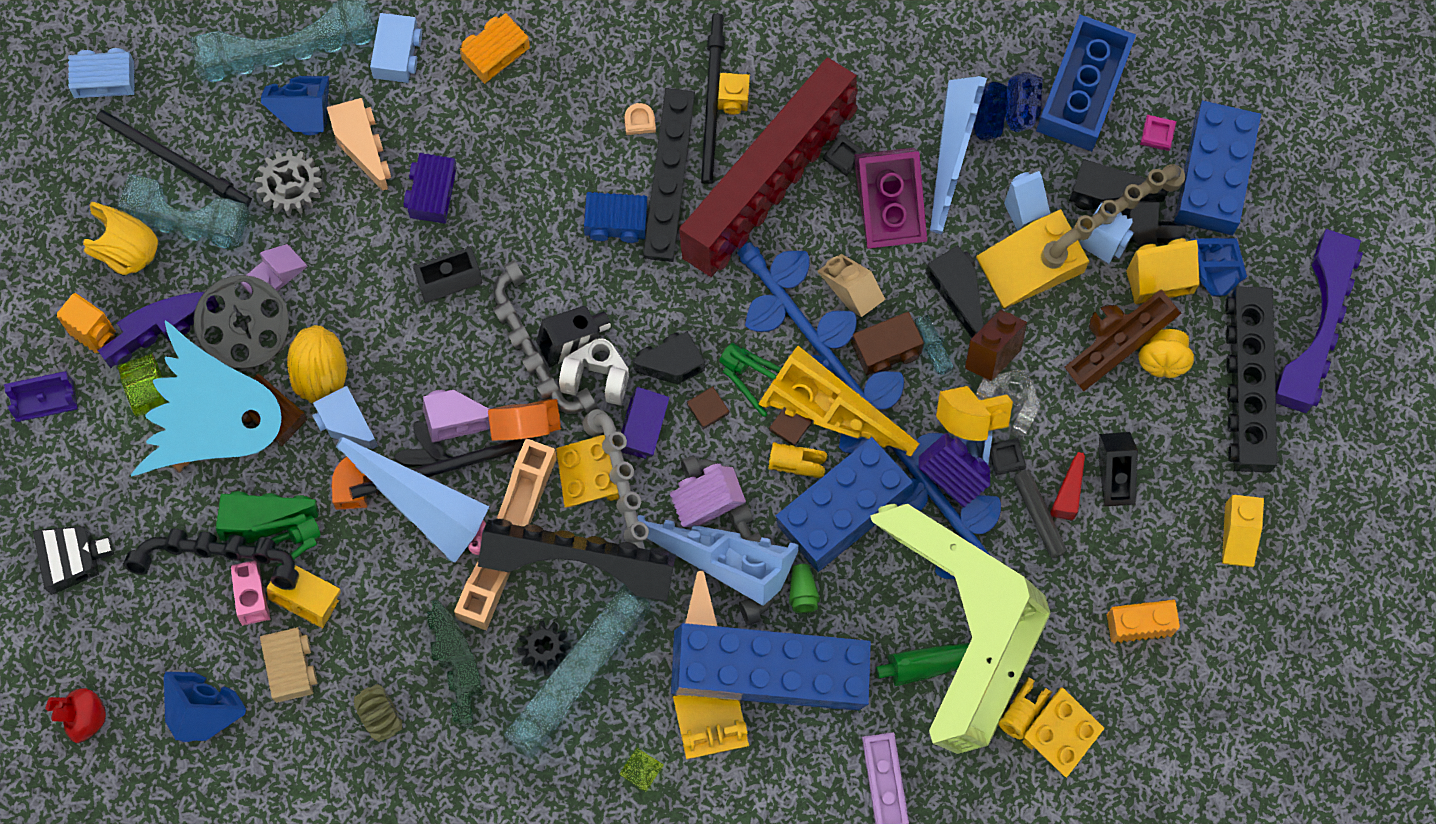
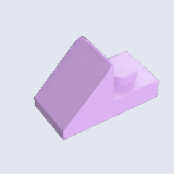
[240,244,308,303]

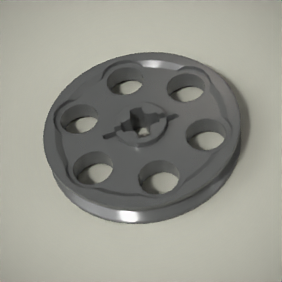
[194,275,289,368]

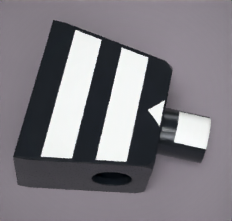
[536,306,611,368]
[33,526,114,595]

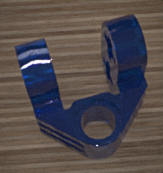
[974,72,1043,141]

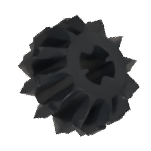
[517,621,572,676]

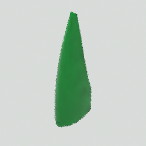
[875,643,970,686]

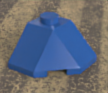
[261,76,329,135]
[164,671,246,742]

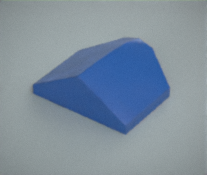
[1189,238,1247,297]

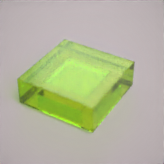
[619,748,664,793]

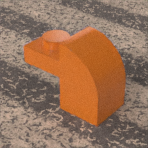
[488,399,561,441]
[332,457,371,510]

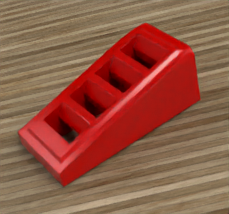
[1050,452,1085,520]

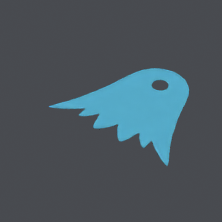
[131,320,282,476]

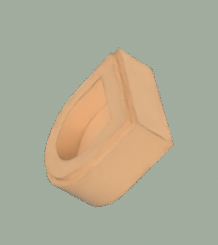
[625,103,656,135]

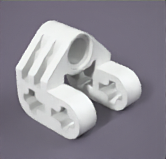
[559,339,629,406]

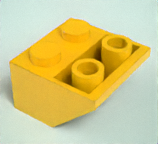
[1126,238,1199,304]

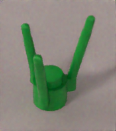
[719,343,782,417]
[251,513,320,566]

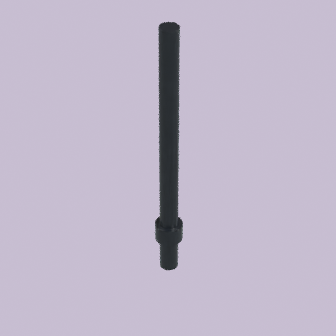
[701,13,725,184]
[96,110,252,208]
[349,438,531,499]

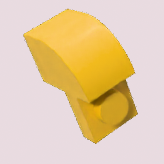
[936,386,1013,441]

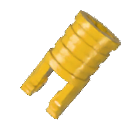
[768,442,827,478]
[998,677,1052,739]

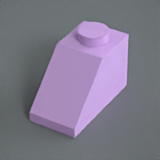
[423,390,490,442]

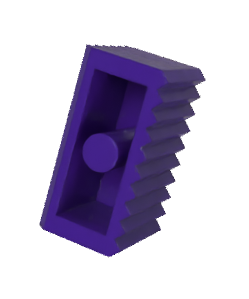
[404,153,457,224]
[919,433,990,507]

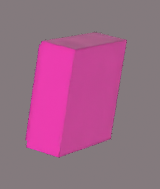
[1140,115,1176,151]

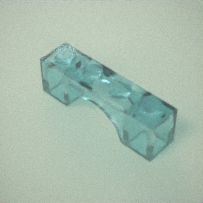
[117,173,250,248]

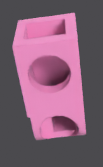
[231,560,271,626]

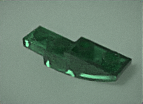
[427,600,483,730]

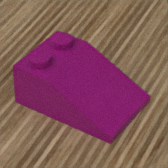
[854,148,927,249]

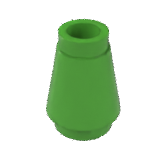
[789,564,820,613]

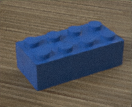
[1036,15,1136,152]
[1174,100,1261,235]
[775,437,913,572]

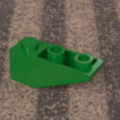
[216,491,319,543]

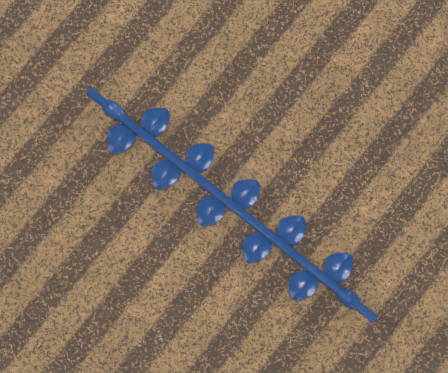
[737,242,1001,579]

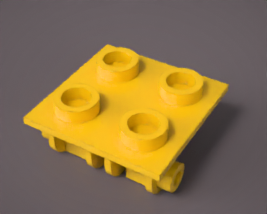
[556,435,619,508]
[1022,687,1104,778]
[673,695,749,759]

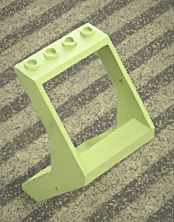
[870,504,1051,754]

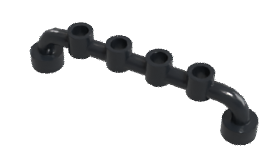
[123,529,299,590]

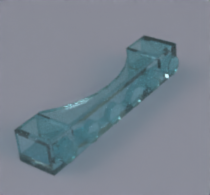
[190,0,376,82]
[504,584,650,760]

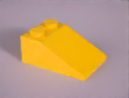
[976,209,1089,309]

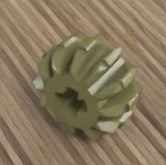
[354,684,402,742]

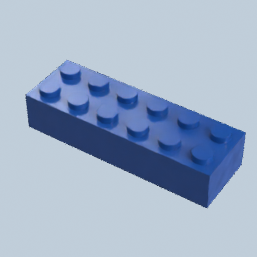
[671,623,871,710]

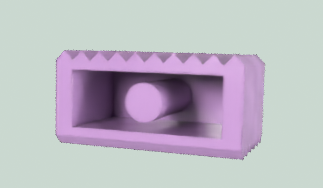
[670,464,746,527]

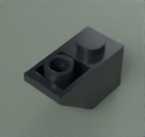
[633,331,705,385]

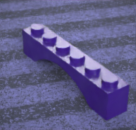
[1275,229,1363,413]

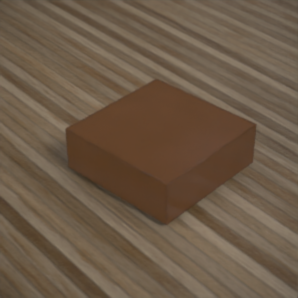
[687,386,730,430]
[769,407,812,446]

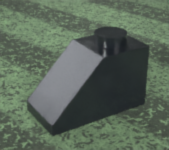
[1098,432,1138,506]

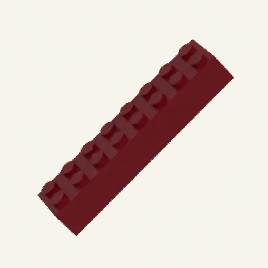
[679,57,858,278]

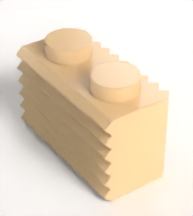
[260,627,318,703]

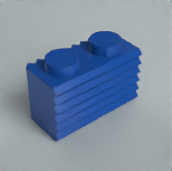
[584,192,648,243]

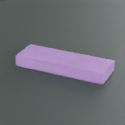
[862,732,909,824]

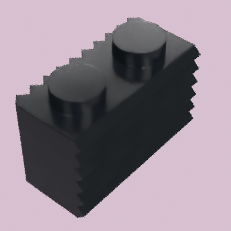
[413,246,483,303]

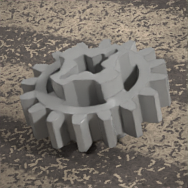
[255,149,323,216]

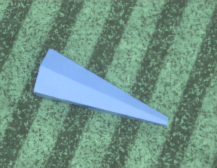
[930,76,987,234]
[336,437,489,563]
[635,515,799,606]

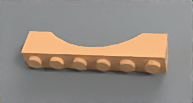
[454,438,557,631]

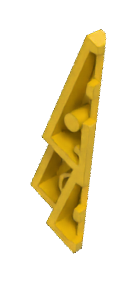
[758,346,920,456]

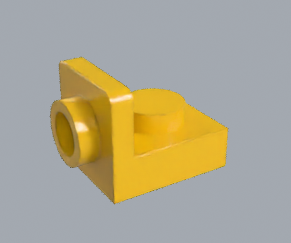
[718,73,750,115]

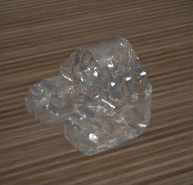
[975,370,1041,441]

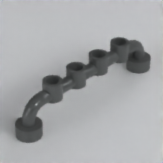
[681,455,774,626]

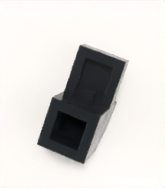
[1119,197,1186,247]

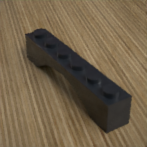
[478,519,676,602]

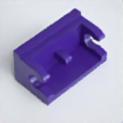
[4,371,78,422]
[621,387,670,459]

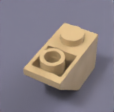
[818,254,886,317]

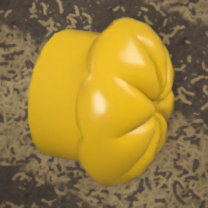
[1138,329,1194,378]

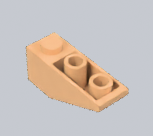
[327,98,391,191]

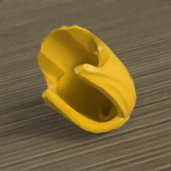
[83,201,158,275]
[287,325,348,403]

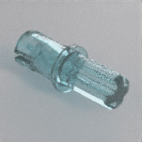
[914,315,953,375]

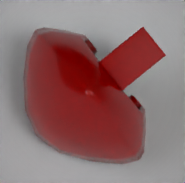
[45,688,106,743]

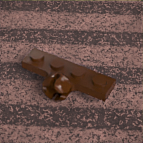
[1064,289,1182,391]

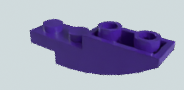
[98,292,219,368]

